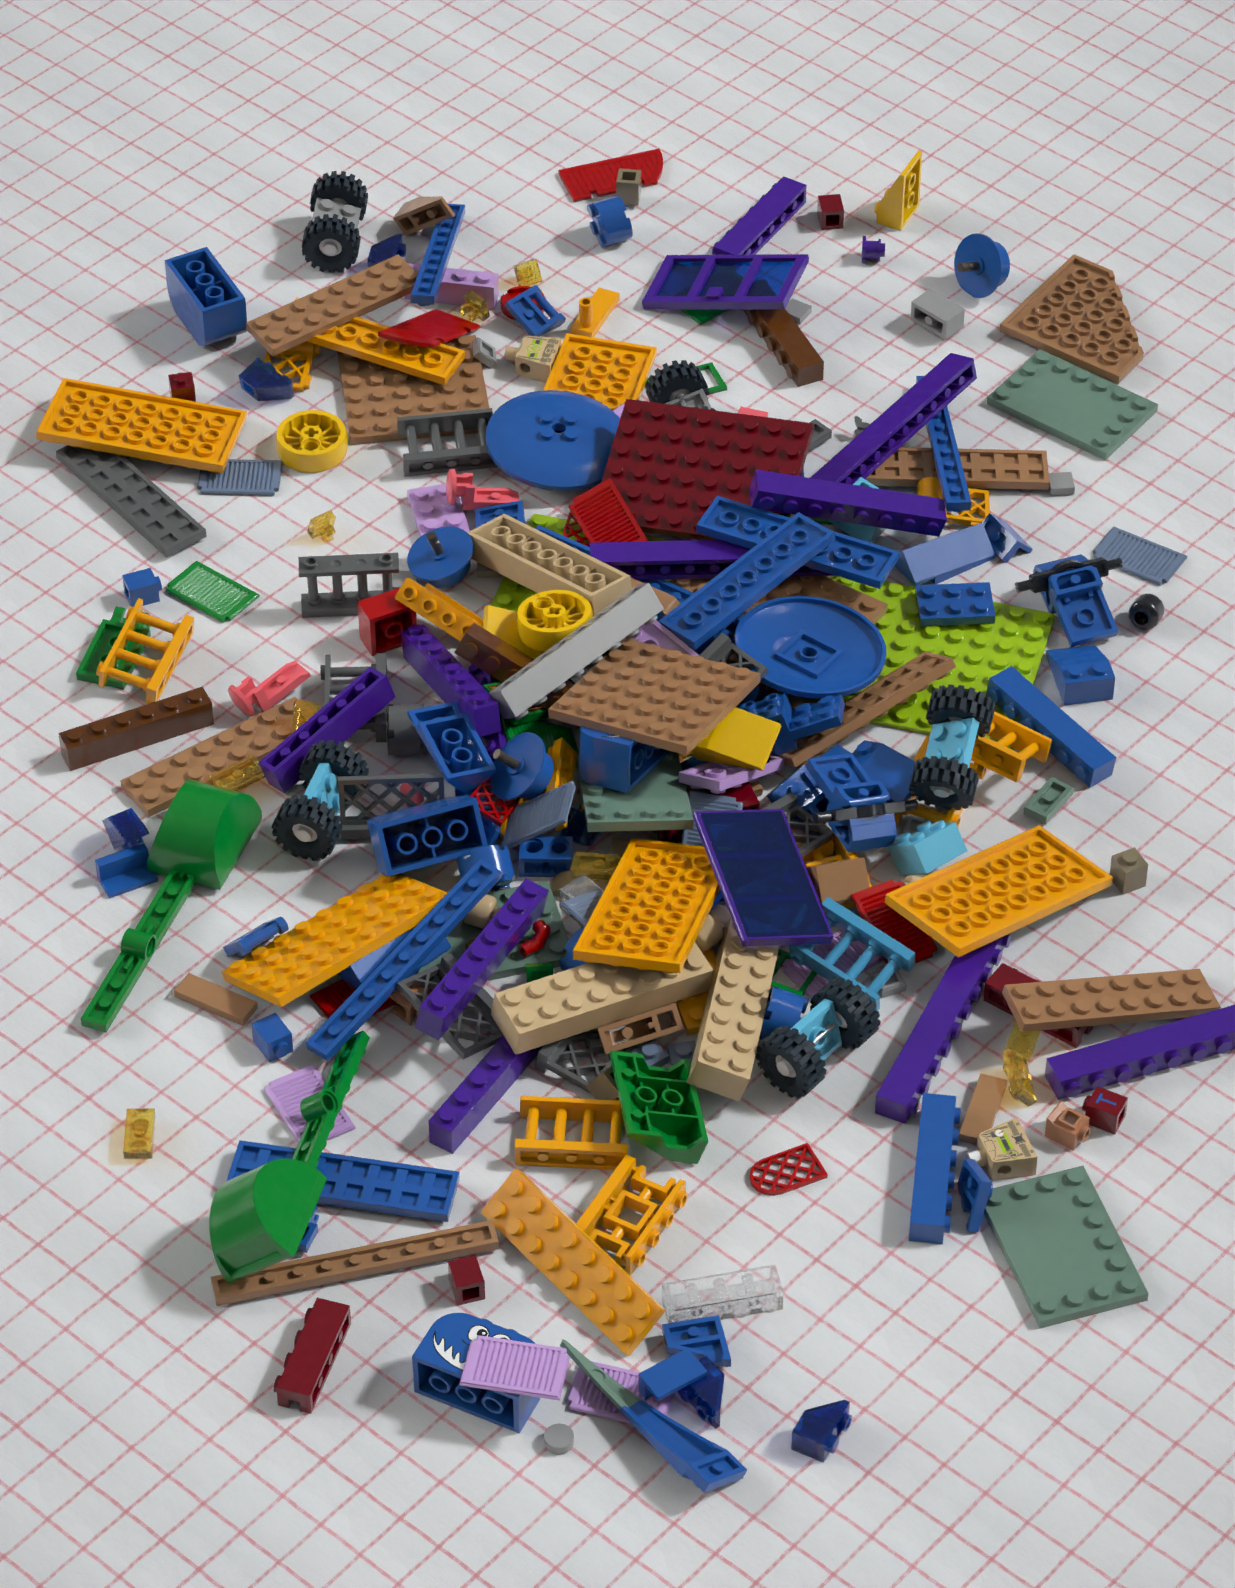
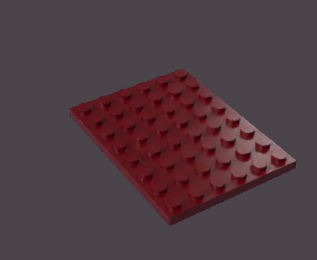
[601,399,814,540]

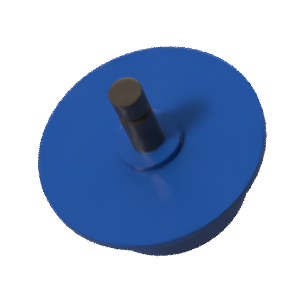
[954,233,1010,298]
[407,526,473,588]
[490,732,554,800]

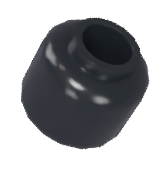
[1128,593,1164,630]

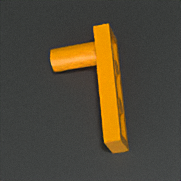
[571,287,620,337]

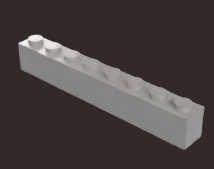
[489,583,664,720]

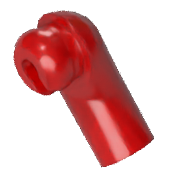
[519,920,551,957]

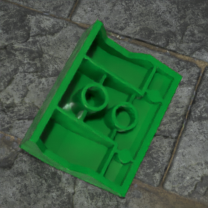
[609,1051,709,1164]

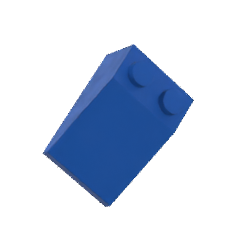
[1045,644,1115,705]
[852,740,916,803]

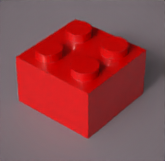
[357,588,417,656]

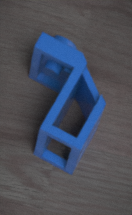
[767,765,829,832]

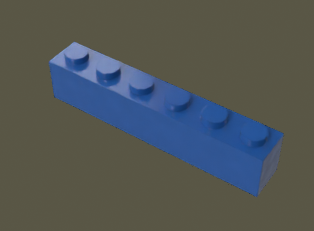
[986,666,1117,788]
[909,1093,961,1244]

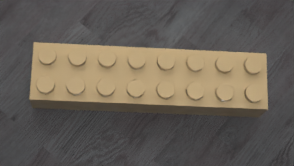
[467,514,632,617]
[687,917,782,1102]
[491,943,713,1055]

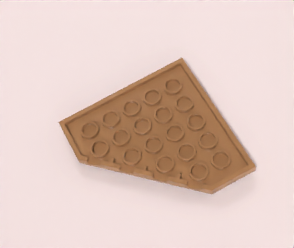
[1000,254,1144,384]

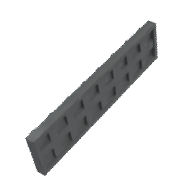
[56,445,207,557]

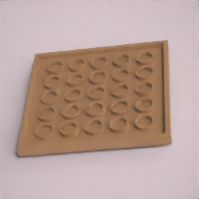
[337,335,489,445]
[548,638,760,755]

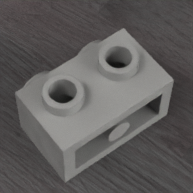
[910,289,965,340]

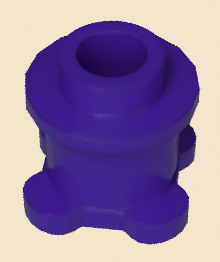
[862,236,885,263]

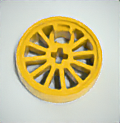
[276,410,348,473]
[517,590,593,652]

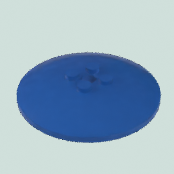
[486,390,620,491]
[734,596,886,698]

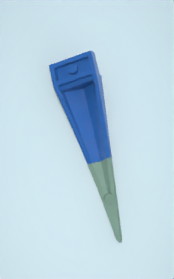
[560,1339,747,1493]

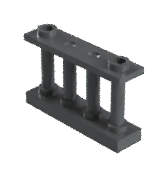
[397,408,498,477]
[298,553,399,618]
[320,653,387,742]

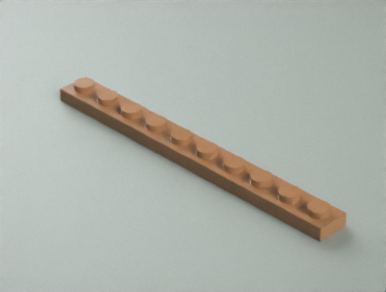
[211,1220,499,1306]

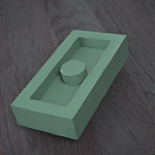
[1024,777,1074,825]

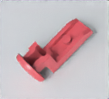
[446,469,520,510]
[228,661,311,717]

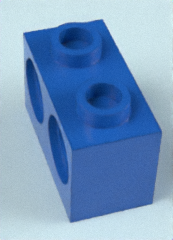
[519,836,573,877]

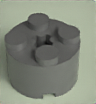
[387,704,424,755]

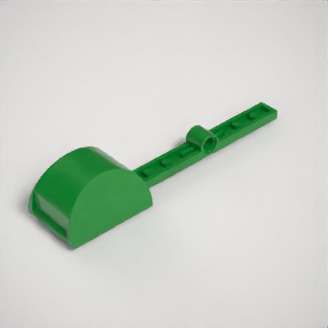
[81,779,262,1033]
[209,1031,370,1283]

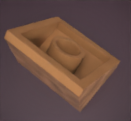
[806,857,870,904]

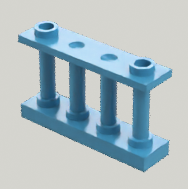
[789,897,915,1011]

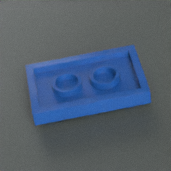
[915,582,995,626]

